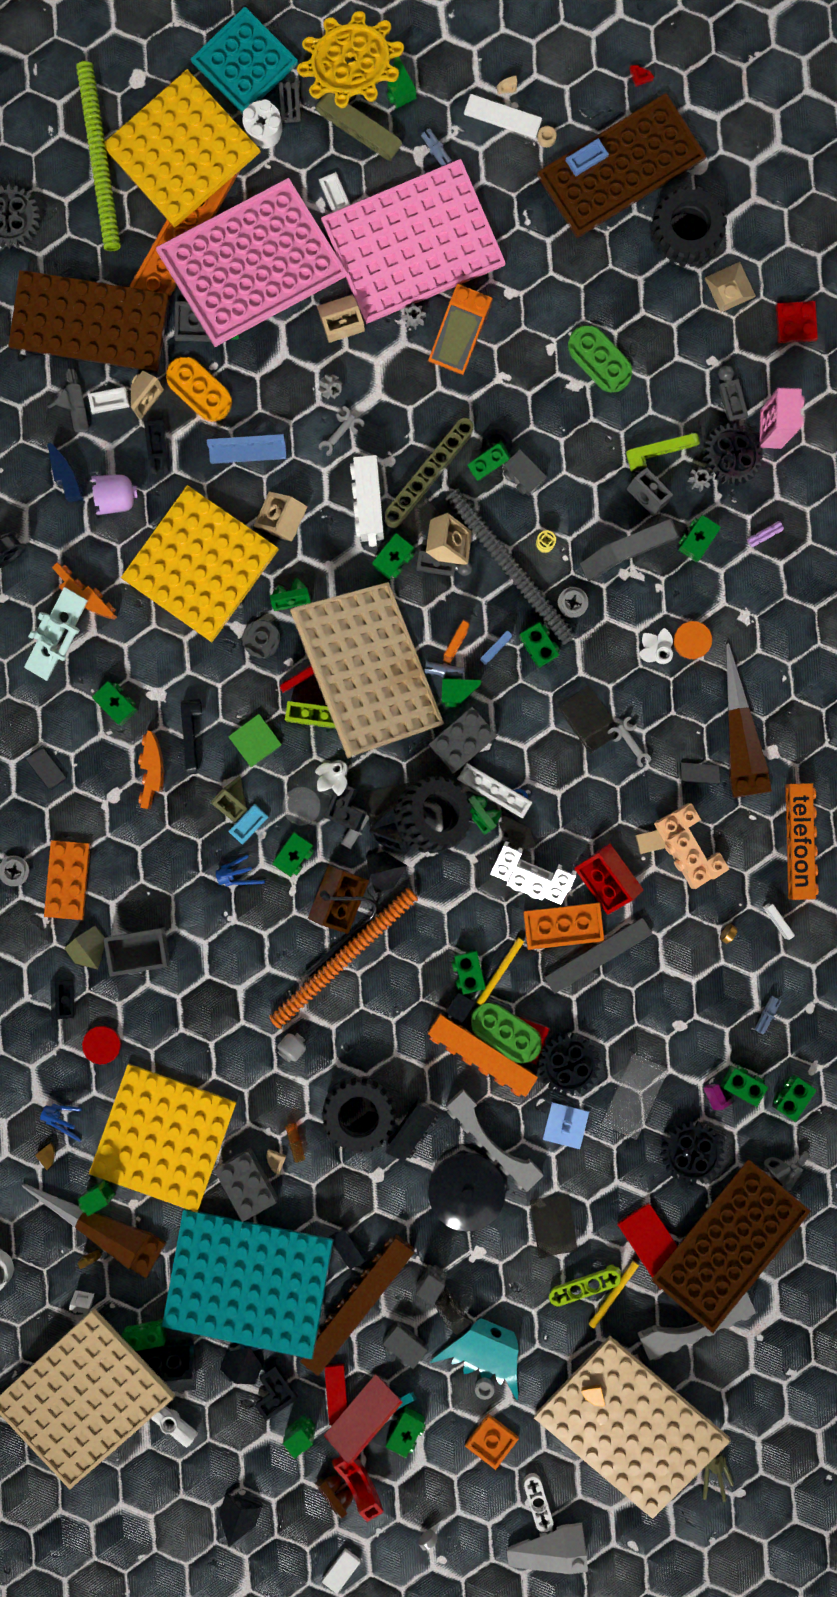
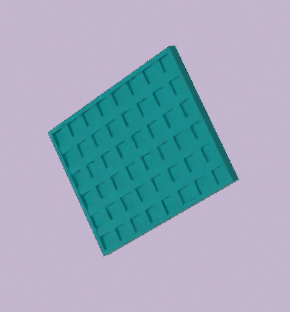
[162,1209,334,1359]

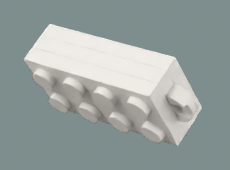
[350,455,384,547]

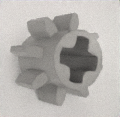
[402,303,426,330]
[318,374,342,399]
[688,466,713,492]

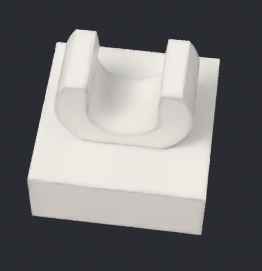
[69,1290,94,1315]

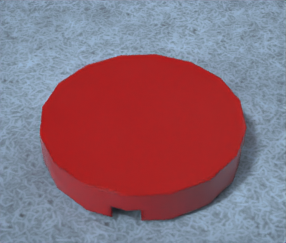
[82,1025,121,1065]

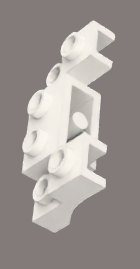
[491,841,576,904]

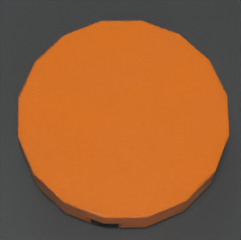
[673,621,712,660]

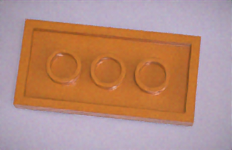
[44,840,91,920]
[523,903,604,950]

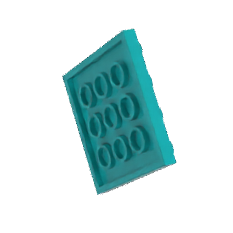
[191,7,298,114]

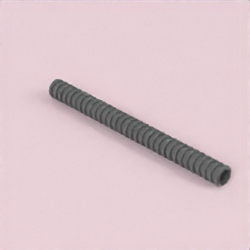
[445,489,576,645]

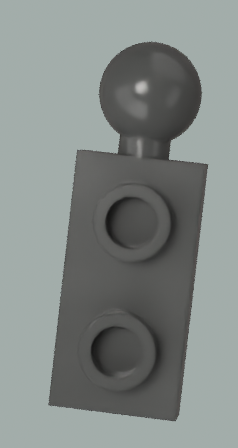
[718,366,748,423]
[416,550,473,577]

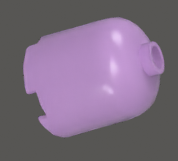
[92,475,138,515]

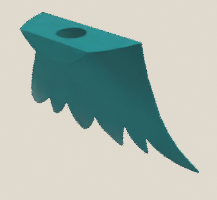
[430,1318,519,1400]

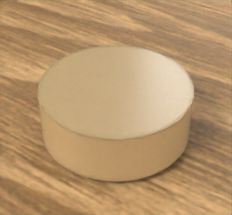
[537,126,557,148]

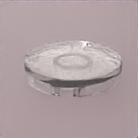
[282,787,321,825]

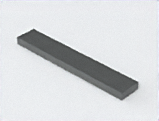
[544,918,652,994]

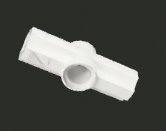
[151,1406,198,1448]

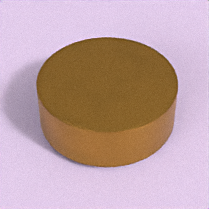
[720,924,737,943]

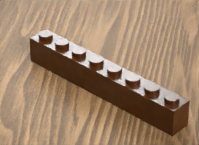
[300,1234,414,1376]

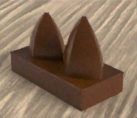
[315,1476,354,1519]

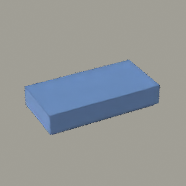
[566,138,608,177]
[480,630,512,664]

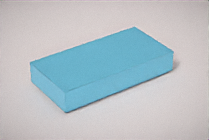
[228,804,269,845]

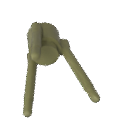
[703,1453,734,1502]

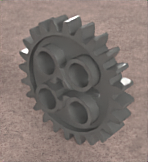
[0,184,41,249]

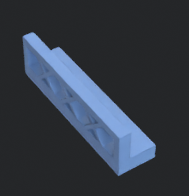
[207,434,287,464]

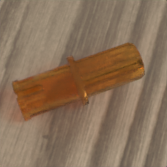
[285,1123,305,1163]

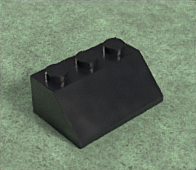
[385,1098,439,1162]
[136,1342,197,1392]

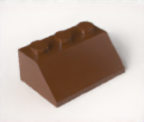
[307,865,369,934]

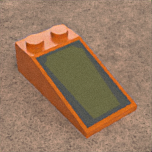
[428,284,493,375]

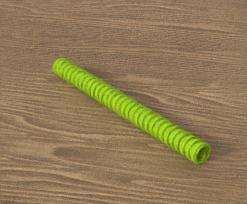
[76,61,121,251]

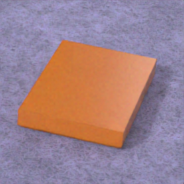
[443,620,469,664]

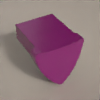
[703,1084,735,1110]

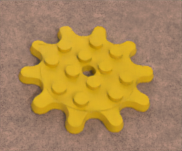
[297,11,404,108]

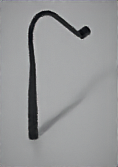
[305,890,377,977]

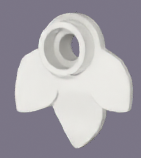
[639,628,673,664]
[315,760,348,796]

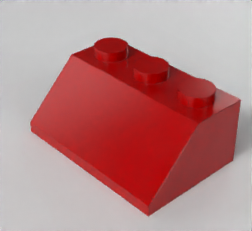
[574,844,644,915]

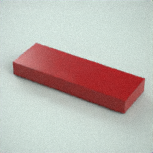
[324,1363,347,1426]

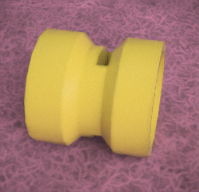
[536,530,556,553]

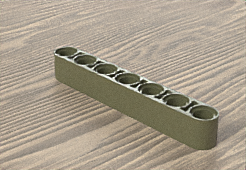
[385,418,474,528]

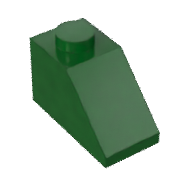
[386,57,416,109]
[441,679,481,707]

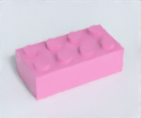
[759,388,804,449]

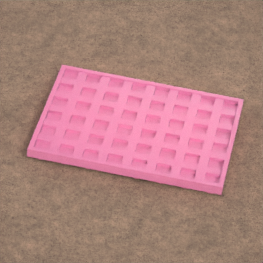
[321,159,506,324]

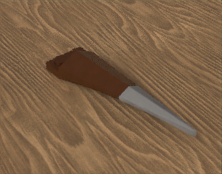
[726,643,772,798]
[22,1184,167,1278]

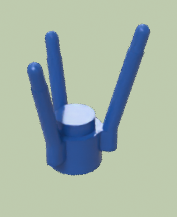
[216,855,265,887]
[40,1103,82,1142]

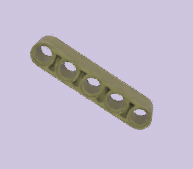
[315,93,402,161]

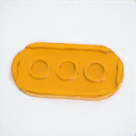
[166,357,232,422]

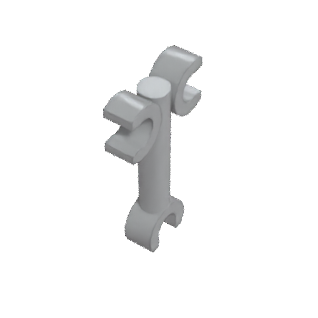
[319,406,364,456]
[607,717,651,767]

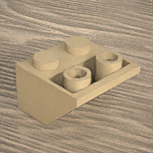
[317,294,365,343]

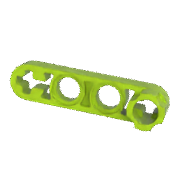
[626,433,700,471]
[549,1264,621,1306]

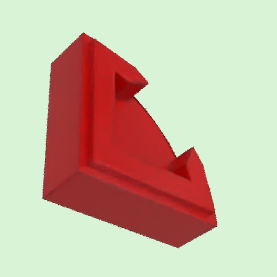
[629,65,654,87]

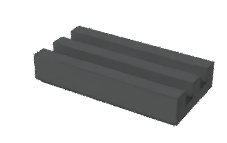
[279,81,301,123]

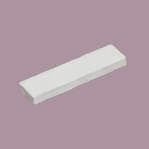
[464,94,542,139]
[457,763,533,819]

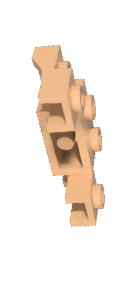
[654,803,729,889]

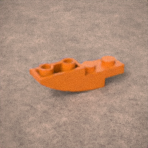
[52,562,117,620]
[138,731,164,809]

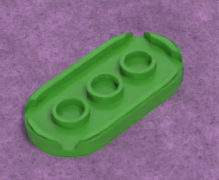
[568,325,632,392]
[471,1003,542,1063]

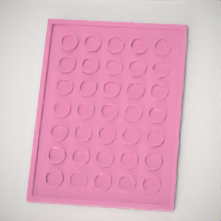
[156,178,347,347]

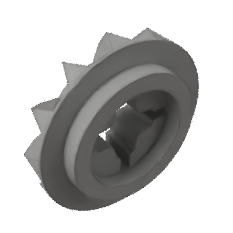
[558,587,588,618]
[0,856,30,886]

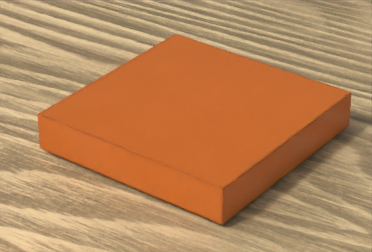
[465,1413,519,1470]

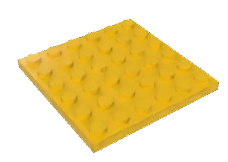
[103,69,261,228]
[121,485,279,642]
[89,1064,237,1212]

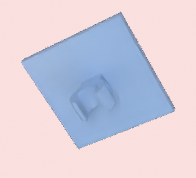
[543,1102,589,1149]

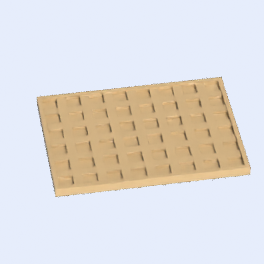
[290,582,444,758]
[0,1308,175,1489]
[534,1336,730,1519]

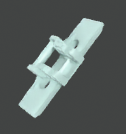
[24,587,88,681]

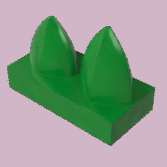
[270,578,311,611]
[467,796,502,835]

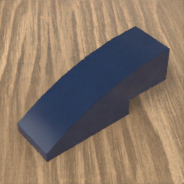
[47,443,84,502]

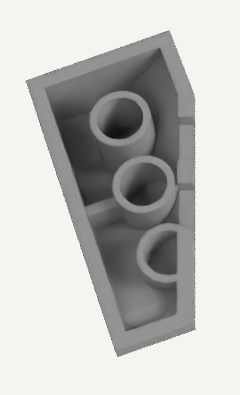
[507,1523,588,1574]

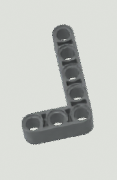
[580,519,680,581]

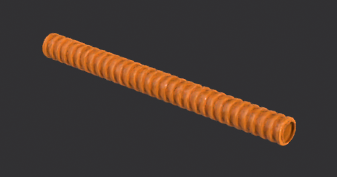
[269,888,418,1029]

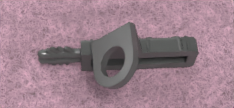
[47,369,89,432]
[764,1151,809,1193]

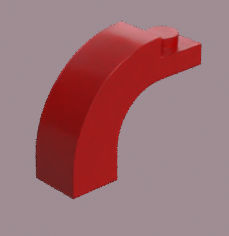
[332,1455,384,1522]

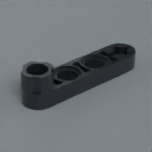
[180,699,202,775]

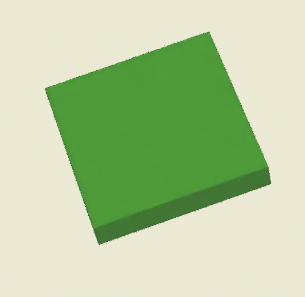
[228,714,282,768]

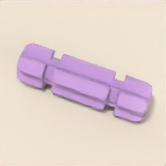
[747,521,784,547]

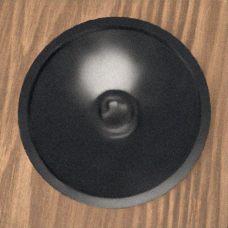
[428,1152,505,1231]

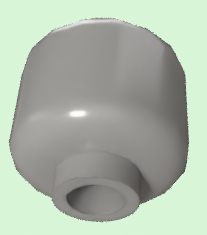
[278,1033,306,1062]

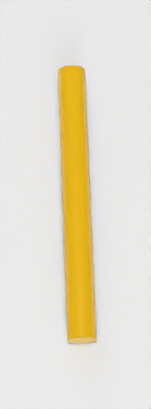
[476,938,524,1006]
[588,1261,639,1329]

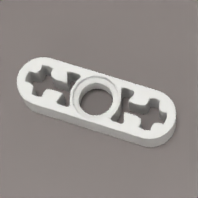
[524,1473,553,1532]

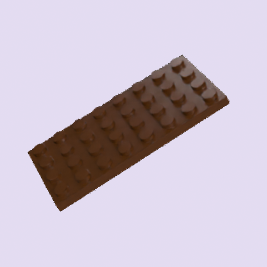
[537,93,707,238]
[8,270,170,373]
[651,1159,811,1333]

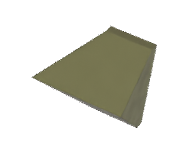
[211,776,248,823]
[64,925,105,969]

